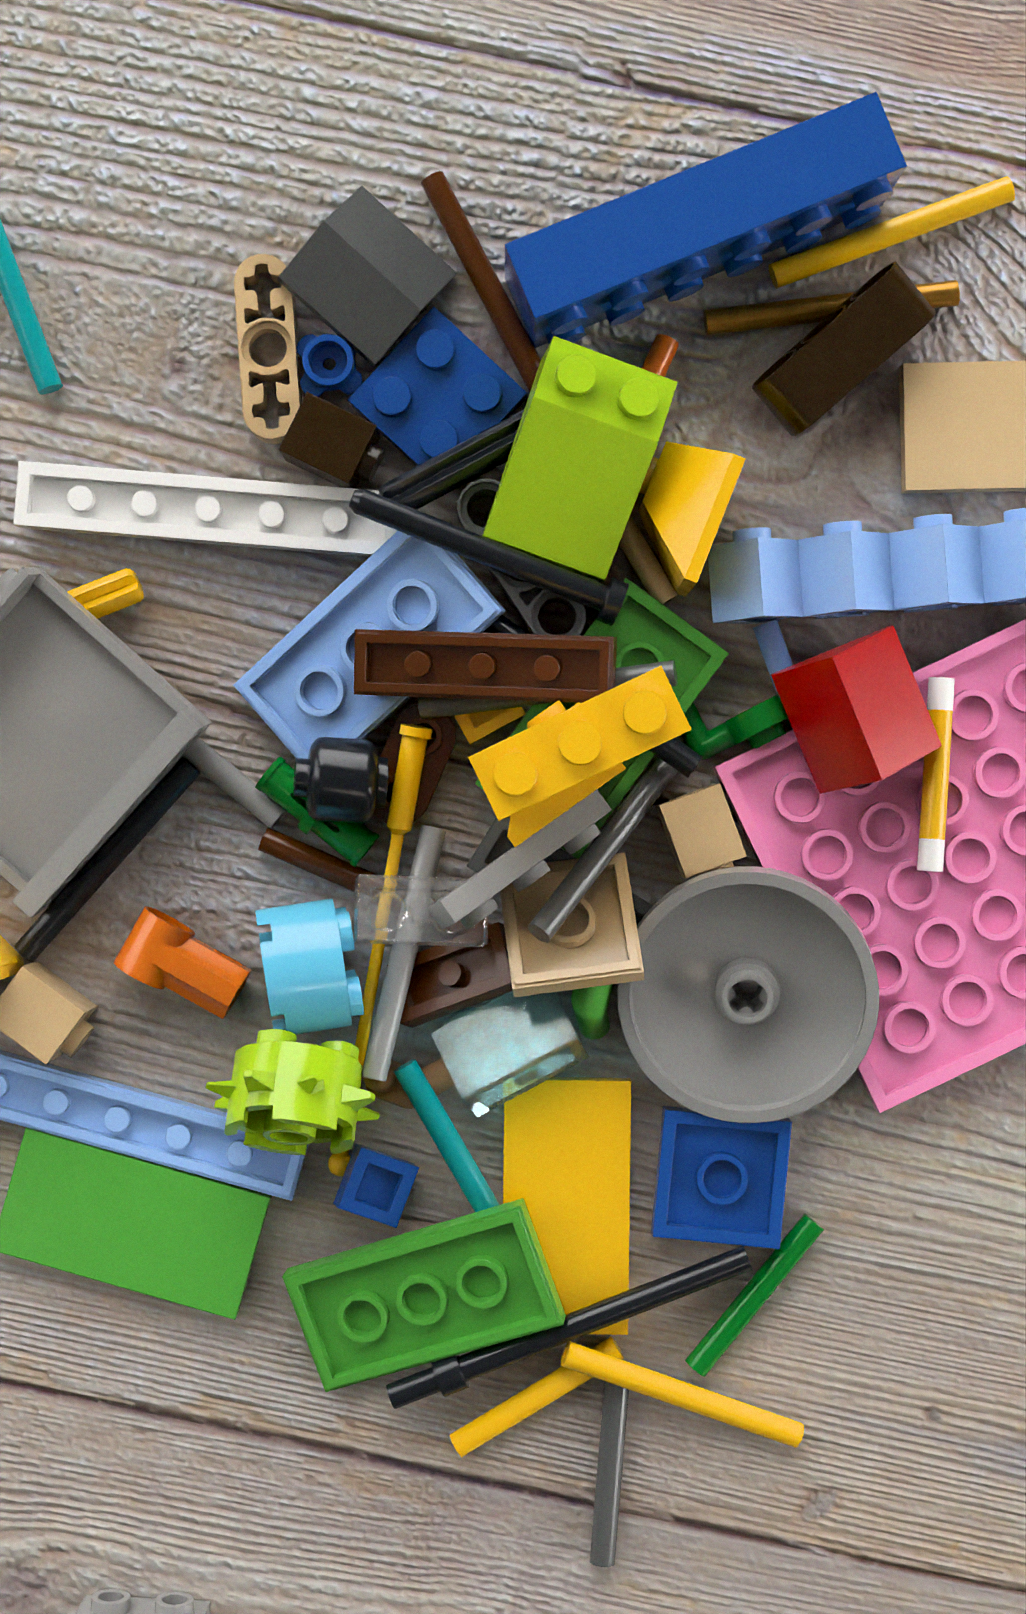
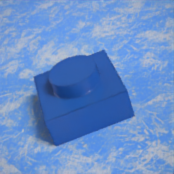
[333,1143,419,1228]

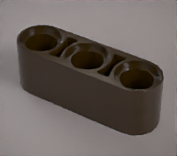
[752,261,936,436]

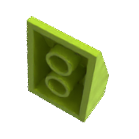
[482,336,678,583]

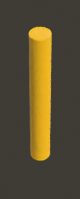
[449,1336,624,1457]

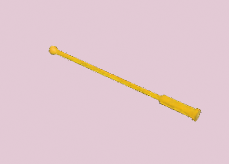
[328,724,433,1177]

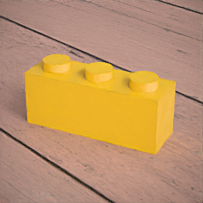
[468,666,692,821]

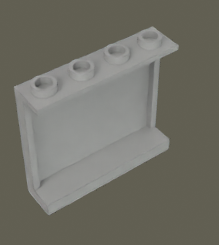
[0,567,212,918]

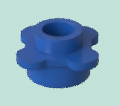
[297,334,363,397]

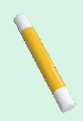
[917,677,955,872]

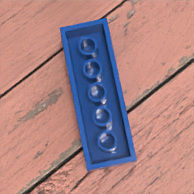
[505,91,907,348]

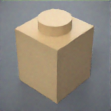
[655,783,747,878]
[0,961,98,1064]

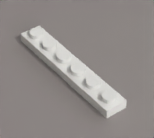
[13,461,397,557]

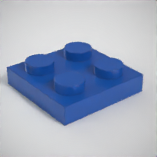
[347,306,527,467]
[651,1106,792,1249]

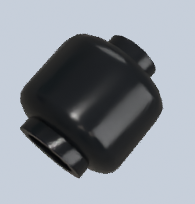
[293,737,388,824]

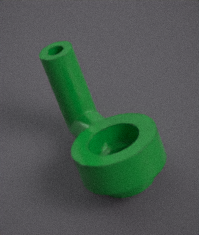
[682,694,788,760]

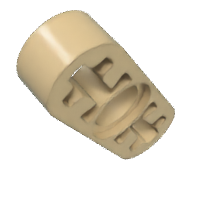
[234,254,302,444]

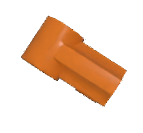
[114,906,252,1019]

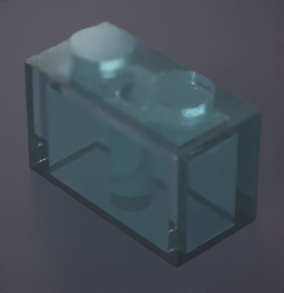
[430,991,590,1117]

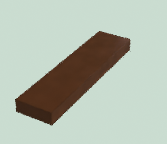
[354,629,617,703]

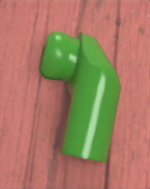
[571,984,613,1040]

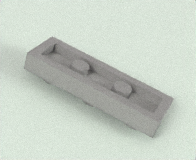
[427,789,612,930]

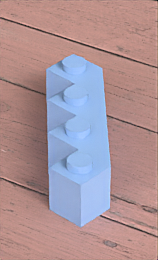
[708,508,1026,624]

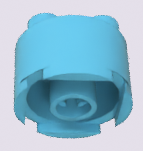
[255,898,364,1035]

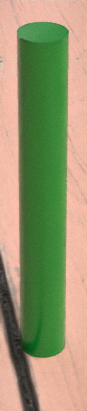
[685,1213,824,1377]

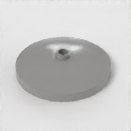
[617,866,879,1123]

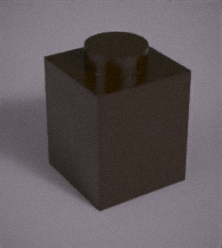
[279,392,385,489]

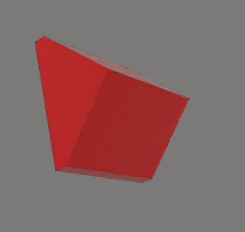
[771,625,942,794]

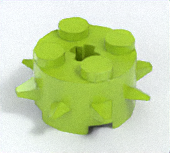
[205,1029,380,1155]

